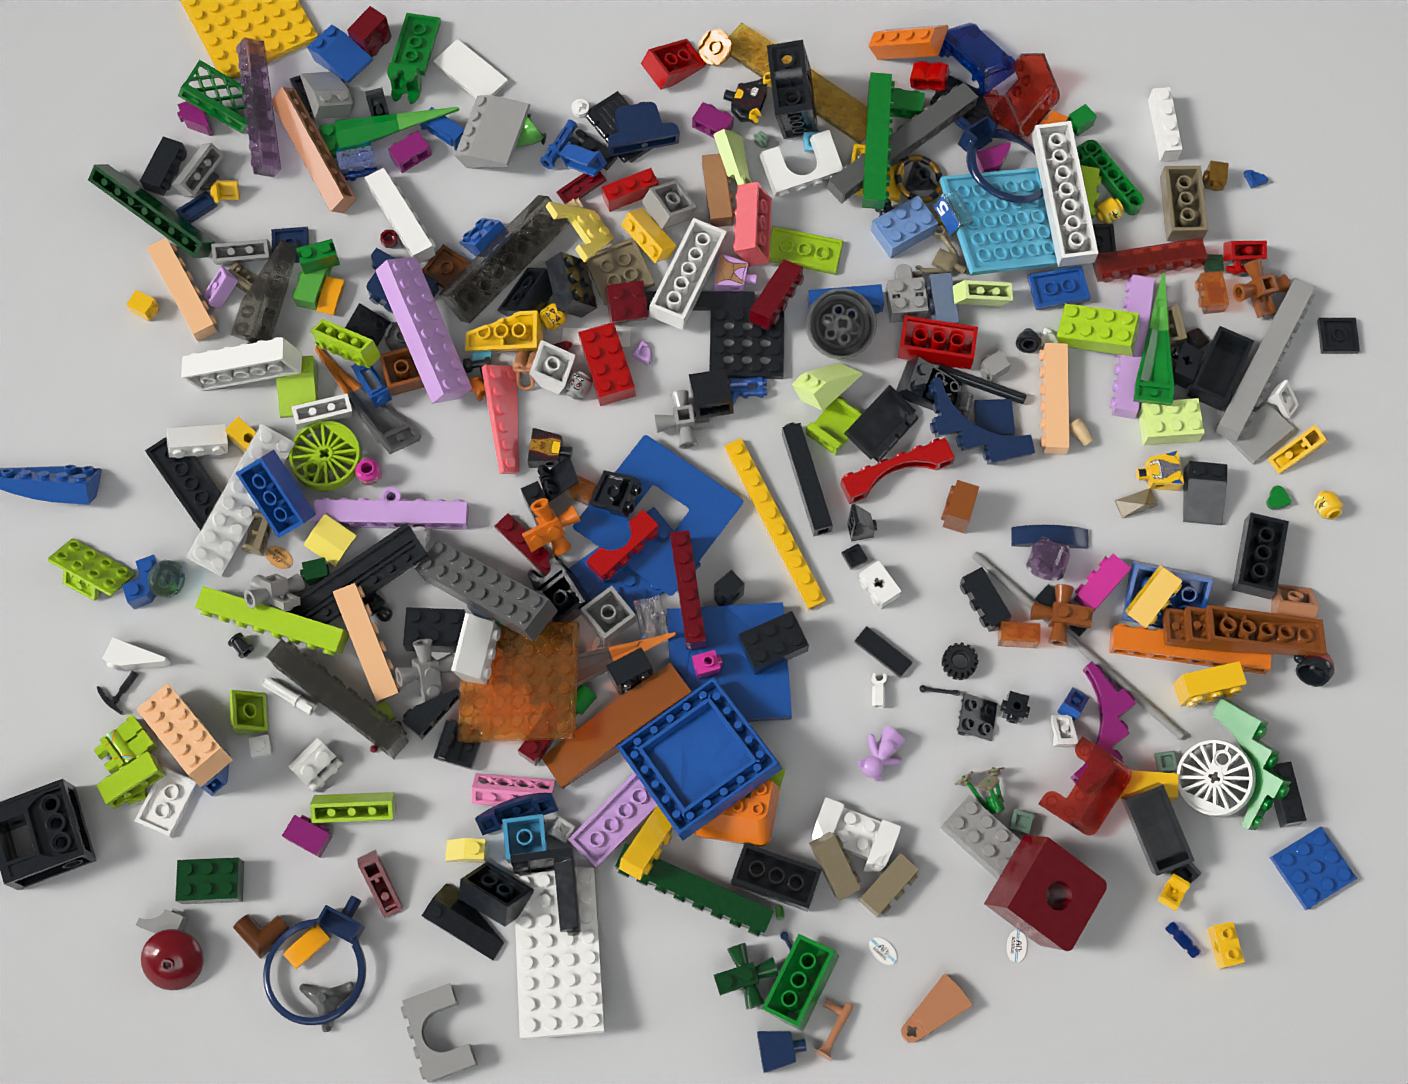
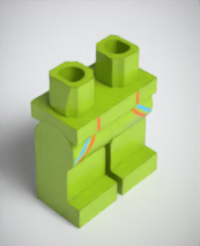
[93,715,158,774]

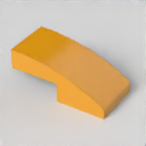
[316,276,345,316]
[283,924,330,970]

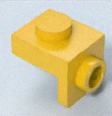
[211,180,240,203]
[1157,874,1191,911]

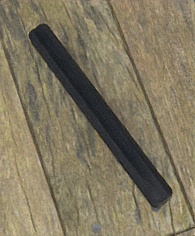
[938,364,1027,404]

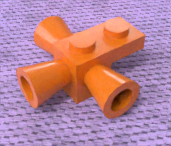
[522,498,581,555]

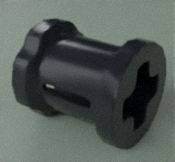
[228,633,254,659]

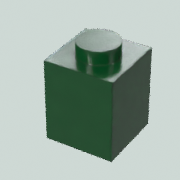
[300,557,330,586]

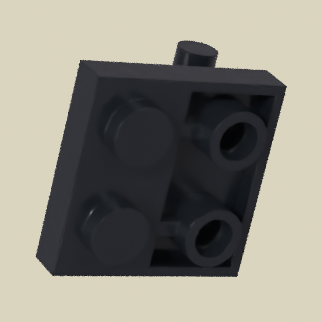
[433,719,484,770]

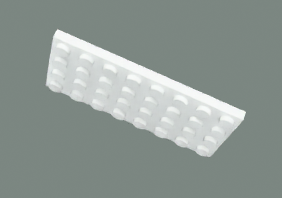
[513,868,604,1040]

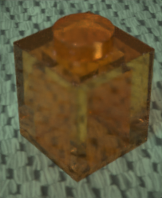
[567,475,597,506]

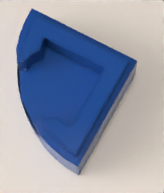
[1243,170,1269,189]

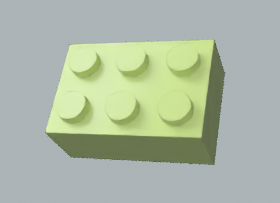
[1138,398,1204,445]

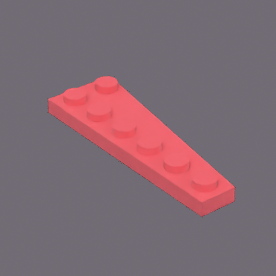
[482,364,519,474]

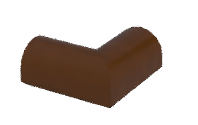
[233,914,290,959]

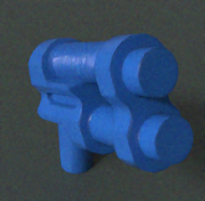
[729,376,767,406]

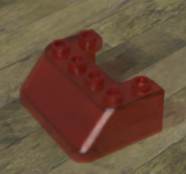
[983,53,1060,137]
[1038,736,1132,836]

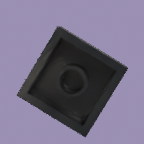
[606,647,653,695]

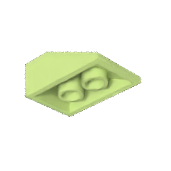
[792,363,862,411]

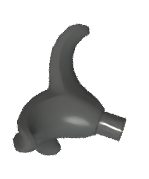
[299,981,355,1032]

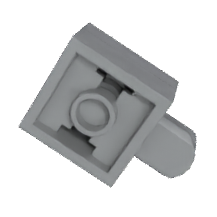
[885,264,929,323]

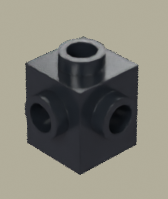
[1000,691,1030,724]

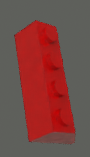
[897,315,978,370]

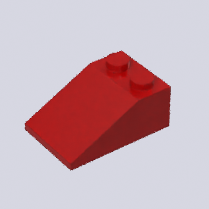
[641,39,707,90]

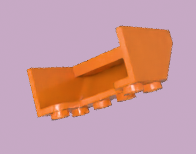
[695,780,780,847]

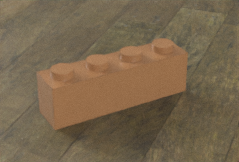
[702,153,735,227]

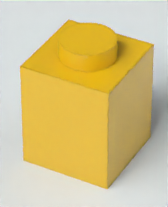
[126,290,159,322]

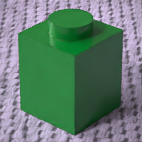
[1067,104,1097,136]

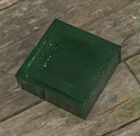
[1203,254,1224,274]

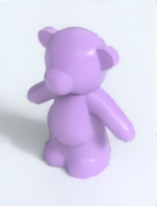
[857,726,905,782]

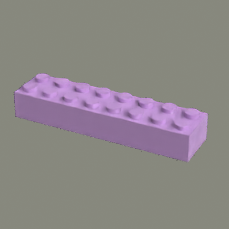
[375,257,472,404]

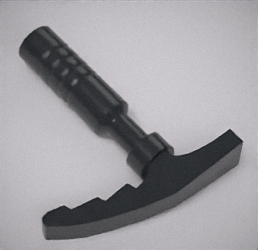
[97,671,138,715]

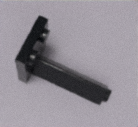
[510,847,581,936]

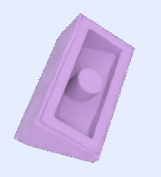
[203,266,238,309]

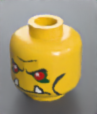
[539,303,567,331]

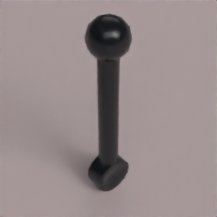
[919,685,961,696]

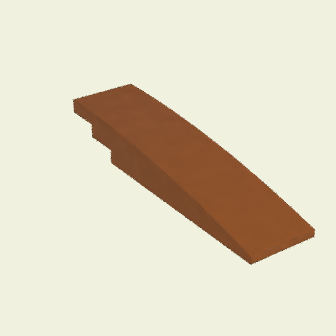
[1162,605,1327,655]
[542,663,692,789]

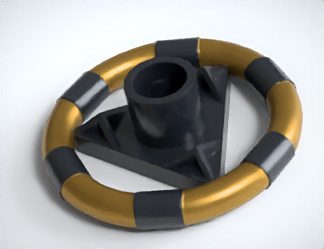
[894,155,943,203]

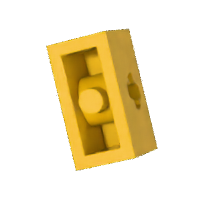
[1207,922,1245,969]

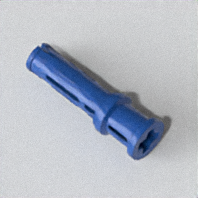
[540,119,578,169]

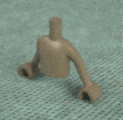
[912,225,967,278]

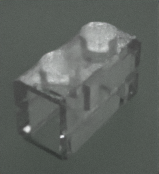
[633,595,669,639]

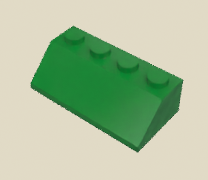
[762,934,839,1032]

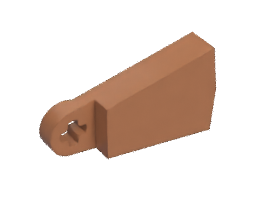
[901,973,973,1043]

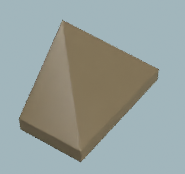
[1115,488,1158,518]

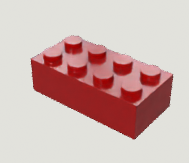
[578,322,636,406]

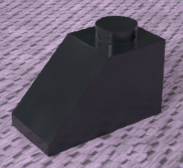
[365,87,389,117]

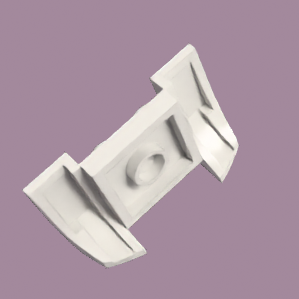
[812,797,901,872]

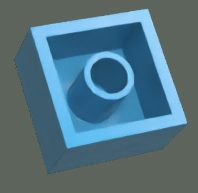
[502,814,548,863]

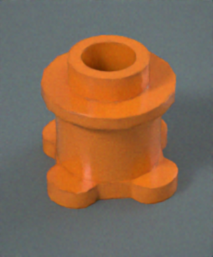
[469,376,486,401]

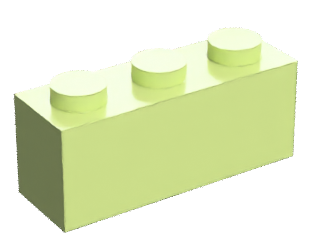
[953,280,1013,306]

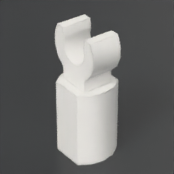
[871,673,887,708]

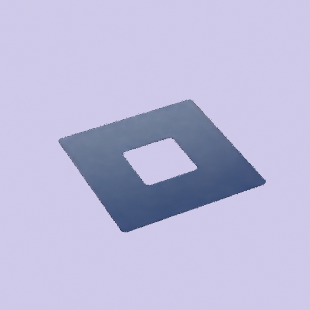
[573,435,743,596]

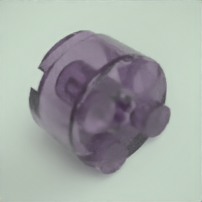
[1026,537,1070,581]

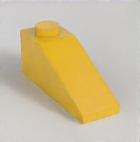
[1268,425,1329,474]

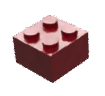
[347,6,392,57]
[605,280,649,324]

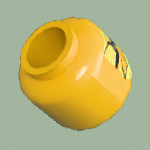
[1096,197,1124,224]
[1314,491,1343,520]

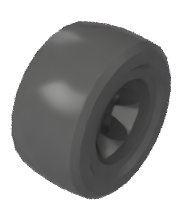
[806,289,877,360]

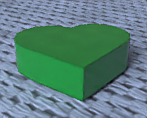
[1266,485,1292,510]

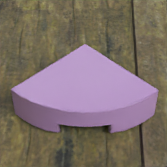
[633,340,651,366]

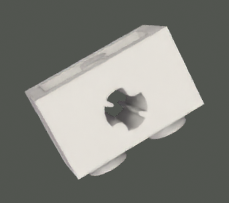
[858,561,901,609]

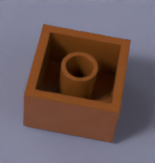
[380,347,424,396]
[941,480,980,533]

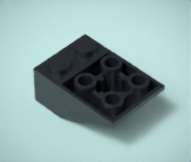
[896,357,963,411]

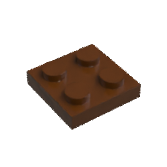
[422,244,473,293]

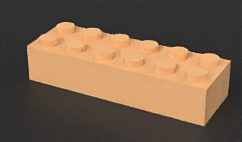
[136,683,233,787]

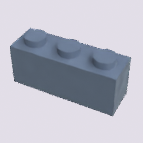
[925,273,960,324]

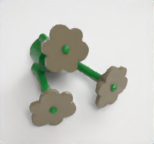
[955,767,1005,814]

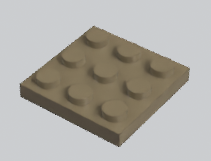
[586,238,655,305]

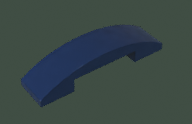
[1011,524,1089,549]
[475,793,559,836]

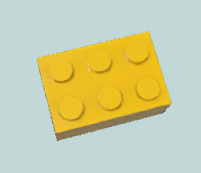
[1173,661,1247,708]

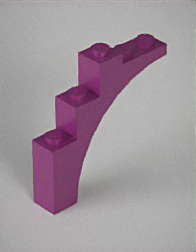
[1071,661,1136,793]

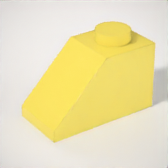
[445,838,488,863]

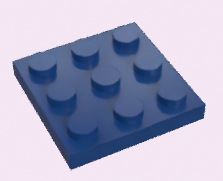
[1270,826,1357,910]

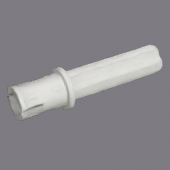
[263,677,317,715]

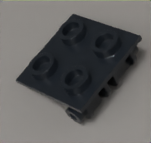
[345,303,391,347]
[537,456,579,502]
[956,693,997,741]

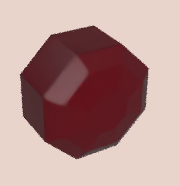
[380,230,398,248]

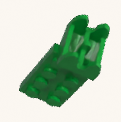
[387,13,441,104]

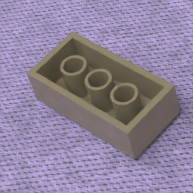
[1160,165,1208,241]

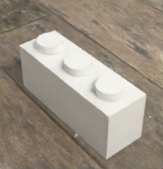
[291,394,352,430]
[167,424,228,458]

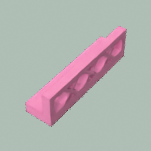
[472,773,555,806]

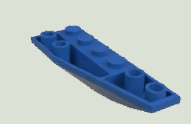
[0,465,102,505]

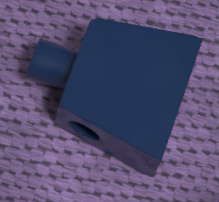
[757,1031,807,1073]

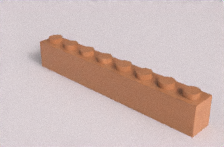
[270,87,356,213]

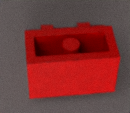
[1223,240,1267,275]

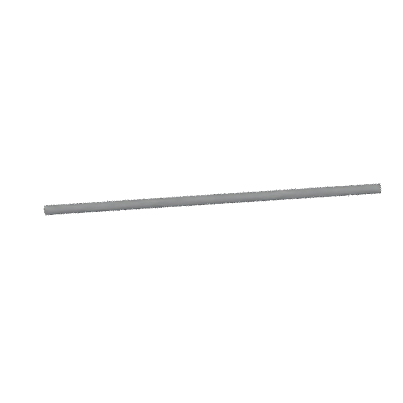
[972,552,1185,740]

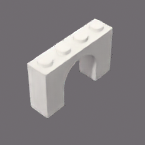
[760,130,843,197]

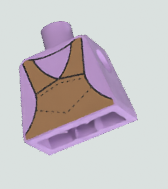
[713,253,757,291]

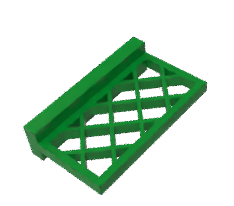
[178,59,264,134]

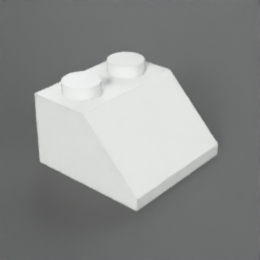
[529,340,576,394]

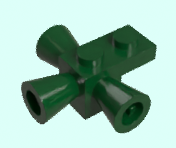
[713,943,778,1010]

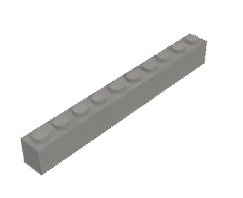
[1215,278,1315,441]

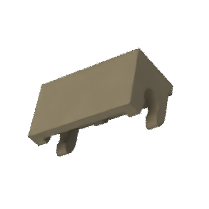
[228,262,269,300]
[1167,305,1187,347]
[242,512,272,556]

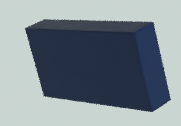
[176,191,217,224]

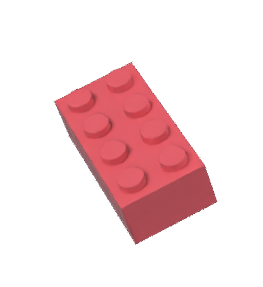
[733,182,772,267]

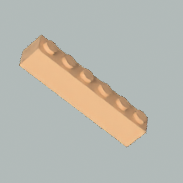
[146,238,218,341]
[1039,343,1069,454]
[333,583,402,702]

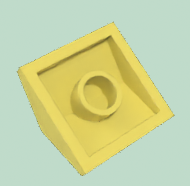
[304,514,357,567]

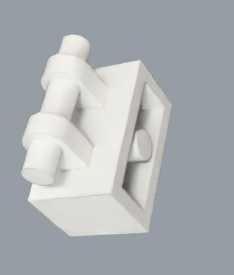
[288,738,343,792]

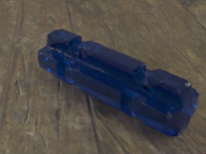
[1165,922,1201,958]

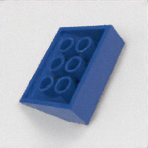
[1122,560,1213,628]

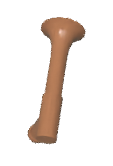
[814,999,854,1061]

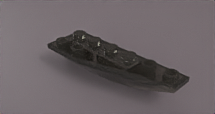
[230,240,299,343]

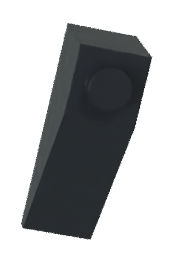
[847,504,877,541]
[402,689,462,740]

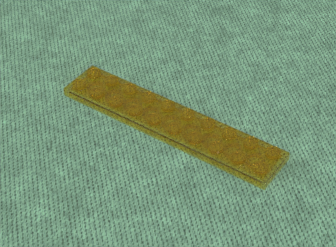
[730,22,867,144]

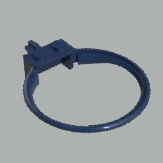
[955,115,1044,203]
[263,895,367,1025]

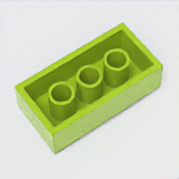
[1057,304,1141,356]

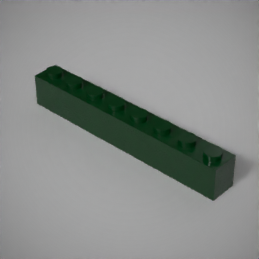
[88,164,215,259]
[615,843,774,937]

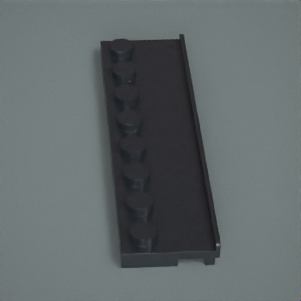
[279,523,429,643]

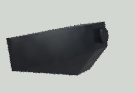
[421,883,504,961]

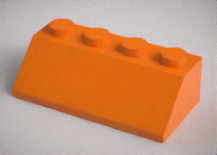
[868,25,949,60]

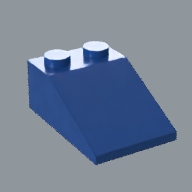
[307,24,373,83]

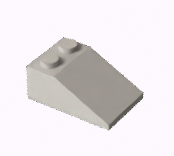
[300,72,353,119]

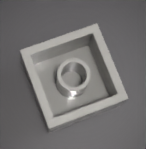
[642,179,697,230]
[581,585,636,645]

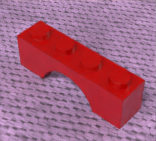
[586,509,659,582]

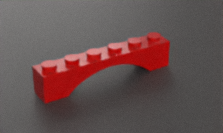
[840,438,955,504]

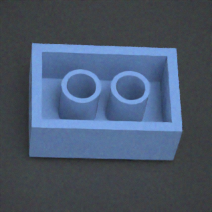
[871,195,938,259]

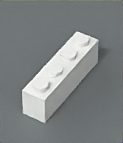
[1148,87,1183,162]

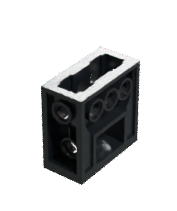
[767,39,818,139]
[0,779,97,890]

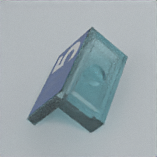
[933,190,975,236]

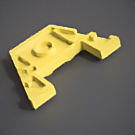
[546,202,614,262]

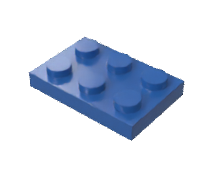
[1027,266,1091,310]

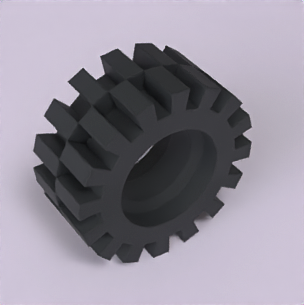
[941,642,979,680]

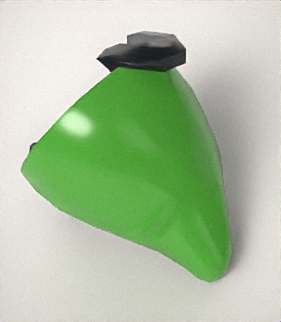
[515,113,546,148]

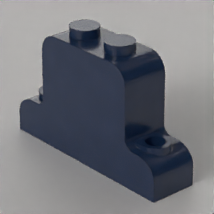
[608,102,680,157]
[366,248,439,313]

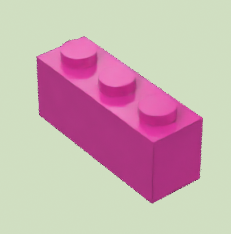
[1073,554,1131,612]

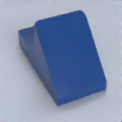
[1057,687,1090,722]

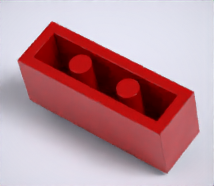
[601,168,659,212]

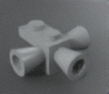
[655,390,713,449]
[244,574,305,611]
[395,639,455,702]

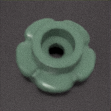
[754,131,770,147]

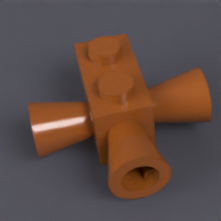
[1233,259,1290,318]
[1030,584,1093,646]

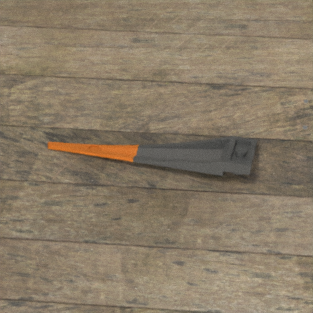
[315,346,421,454]
[521,632,676,707]

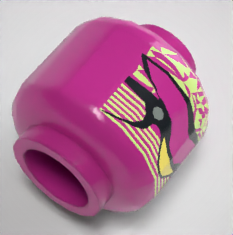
[355,459,382,486]

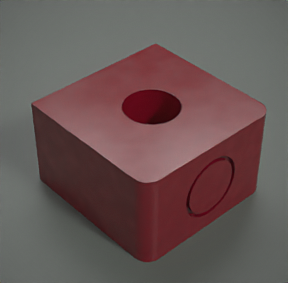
[984,835,1107,951]

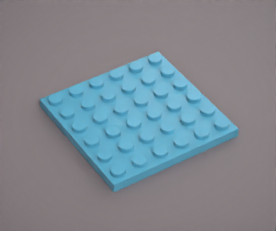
[939,168,1058,276]

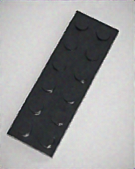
[145,436,222,531]

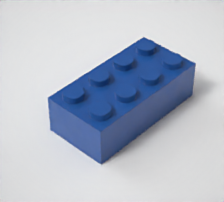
[236,450,316,538]

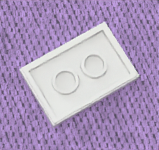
[134,767,199,838]

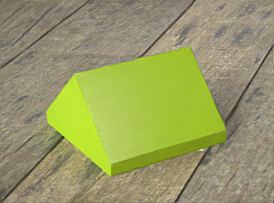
[230,690,268,735]

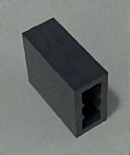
[689,369,734,419]

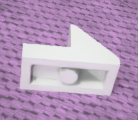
[1265,380,1299,418]
[1051,715,1078,747]

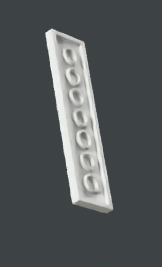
[186,424,295,576]

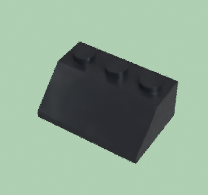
[498,268,553,317]
[458,861,534,927]

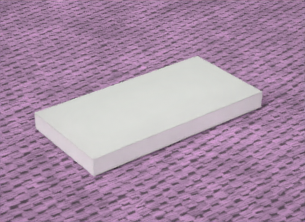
[433,39,508,99]

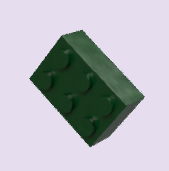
[175,857,244,904]

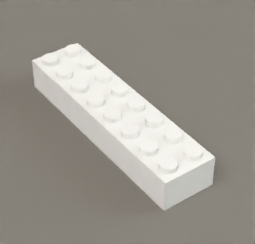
[1032,121,1098,267]

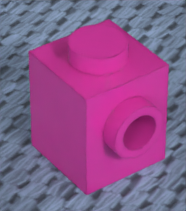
[692,650,723,679]

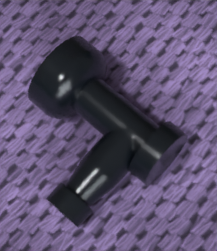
[463,357,492,382]

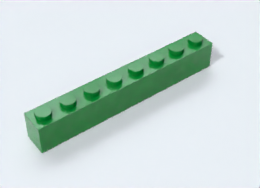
[862,72,895,209]

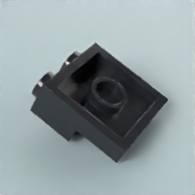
[589,470,642,518]

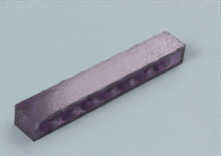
[236,37,281,177]

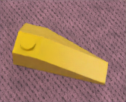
[465,311,543,352]

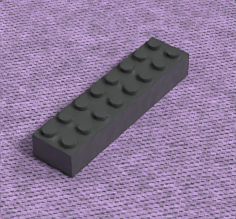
[415,539,558,642]

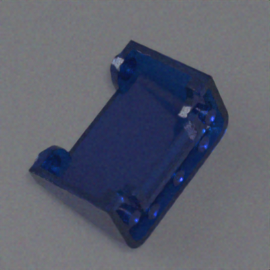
[939,22,1015,96]

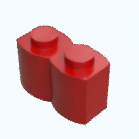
[910,61,950,91]

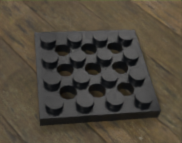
[709,307,784,379]

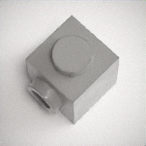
[979,351,1011,382]

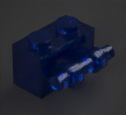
[336,142,378,181]

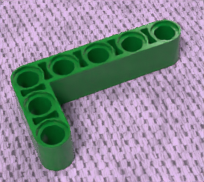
[1077,140,1144,215]

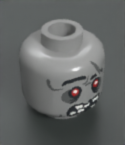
[565,371,592,400]

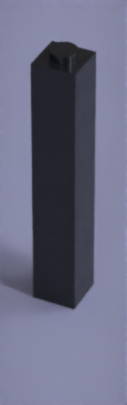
[782,422,833,537]

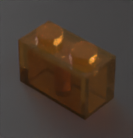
[1195,271,1229,314]
[998,621,1040,648]

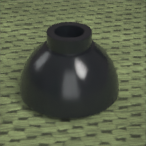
[1016,328,1042,353]

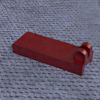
[556,171,607,205]

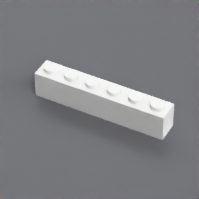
[365,168,436,264]

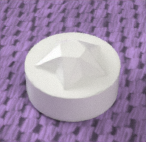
[571,99,589,118]

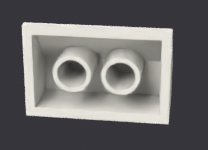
[451,613,501,685]

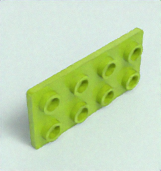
[48,538,135,601]

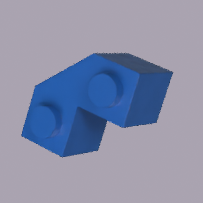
[122,554,160,609]

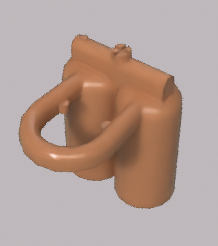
[512,351,537,391]

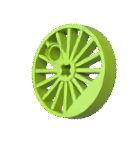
[289,421,362,492]

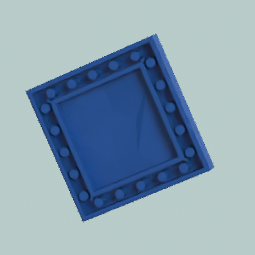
[667,602,792,722]
[616,677,782,841]

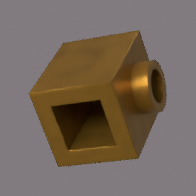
[1203,161,1229,191]

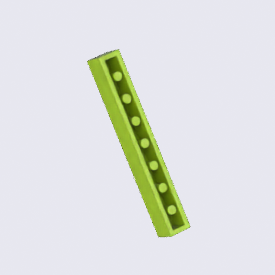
[195,586,349,656]

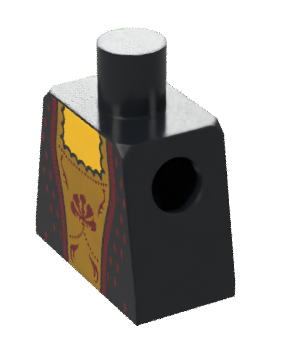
[527,428,573,468]

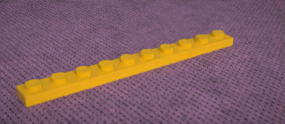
[724,438,826,610]

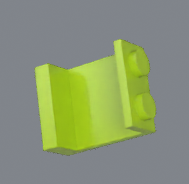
[806,397,862,456]

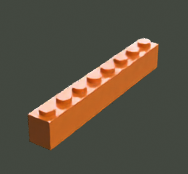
[1109,624,1271,674]

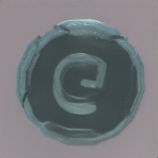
[148,559,185,599]

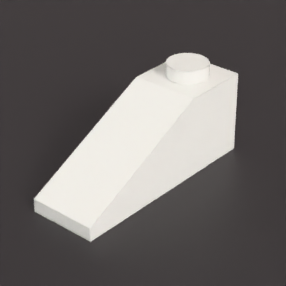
[102,637,171,671]

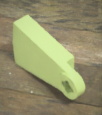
[714,129,752,185]

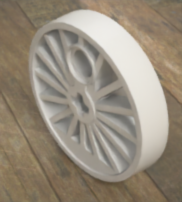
[1177,740,1256,817]

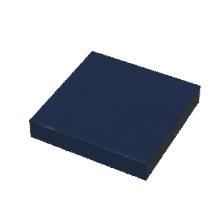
[271,226,309,265]
[974,399,1015,436]

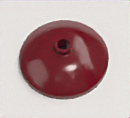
[141,929,204,990]

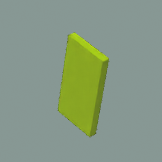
[770,226,844,275]

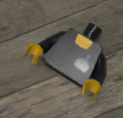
[723,72,772,124]

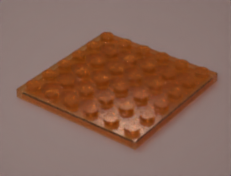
[457,621,580,743]

